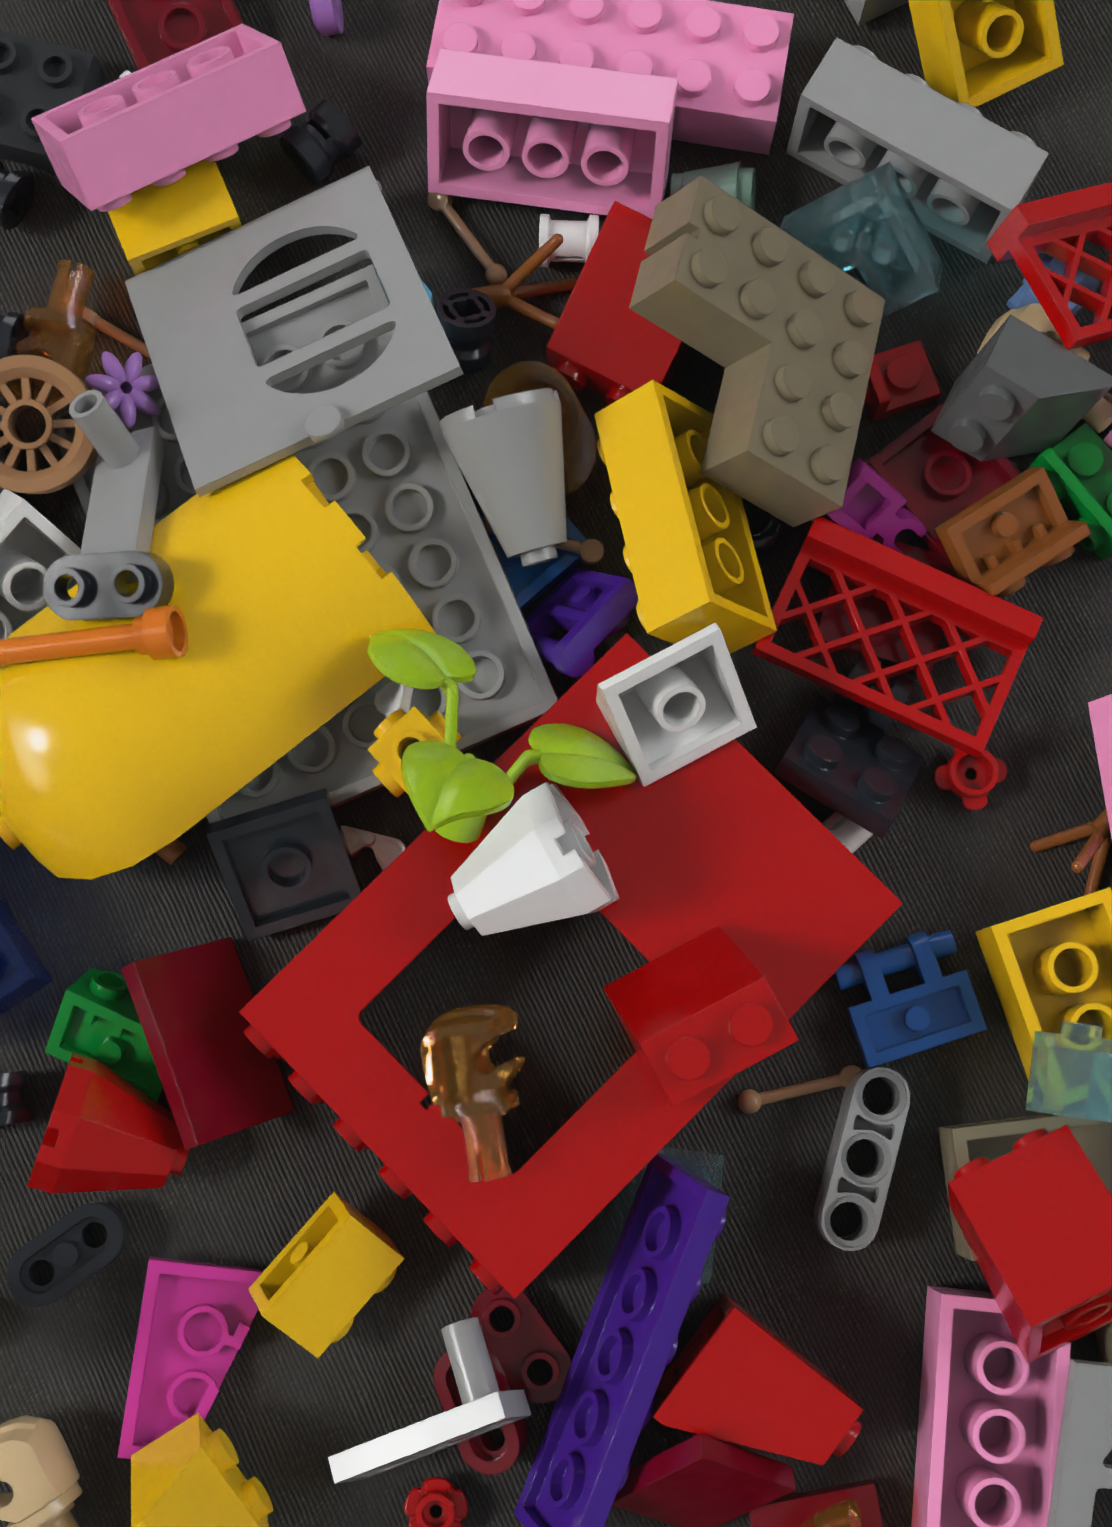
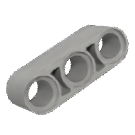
[813,1067,911,1251]

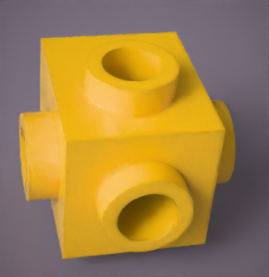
[367,706,463,798]

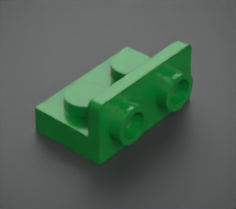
[1028,422,1112,561]
[45,968,165,1103]

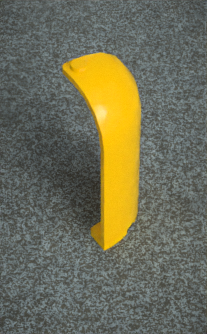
[0,454,436,880]

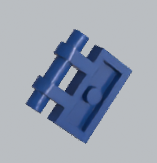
[833,930,987,1068]

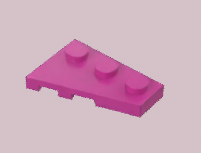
[117,1256,264,1459]

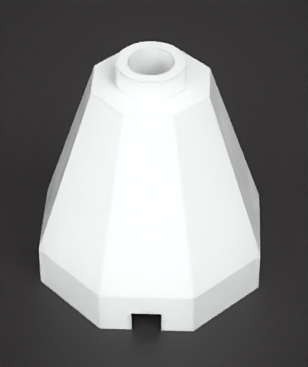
[448,782,619,936]

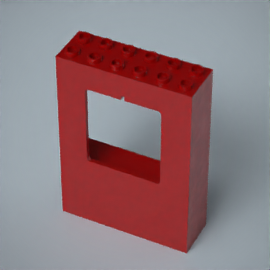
[239,633,903,1299]

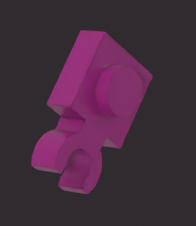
[827,457,927,554]

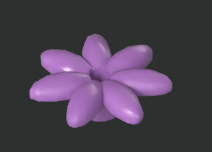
[85,351,160,429]

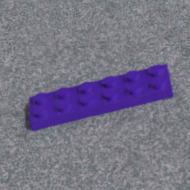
[514,1153,730,1527]

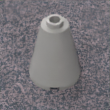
[439,388,567,567]

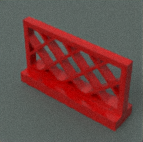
[987,182,1112,350]
[752,516,1043,758]

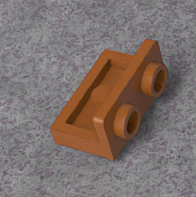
[935,467,1091,598]

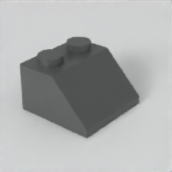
[931,314,1112,462]

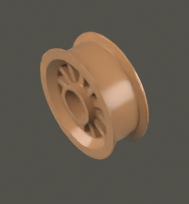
[0,355,98,494]

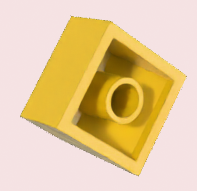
[131,1413,273,1527]

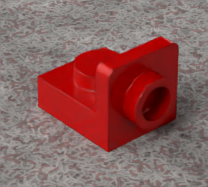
[863,340,941,423]

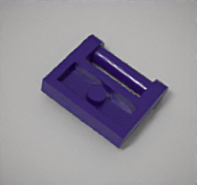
[525,567,639,677]

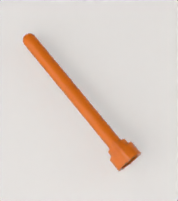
[0,605,188,665]

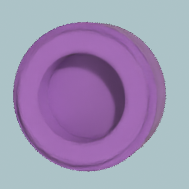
[309,0,344,36]

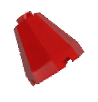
[27,1053,189,1194]

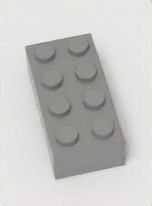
[786,37,1049,264]

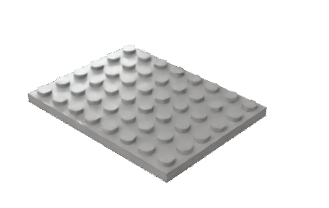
[56,264,559,824]

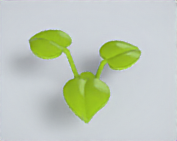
[367,629,637,843]

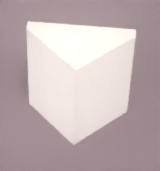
[596,623,757,787]

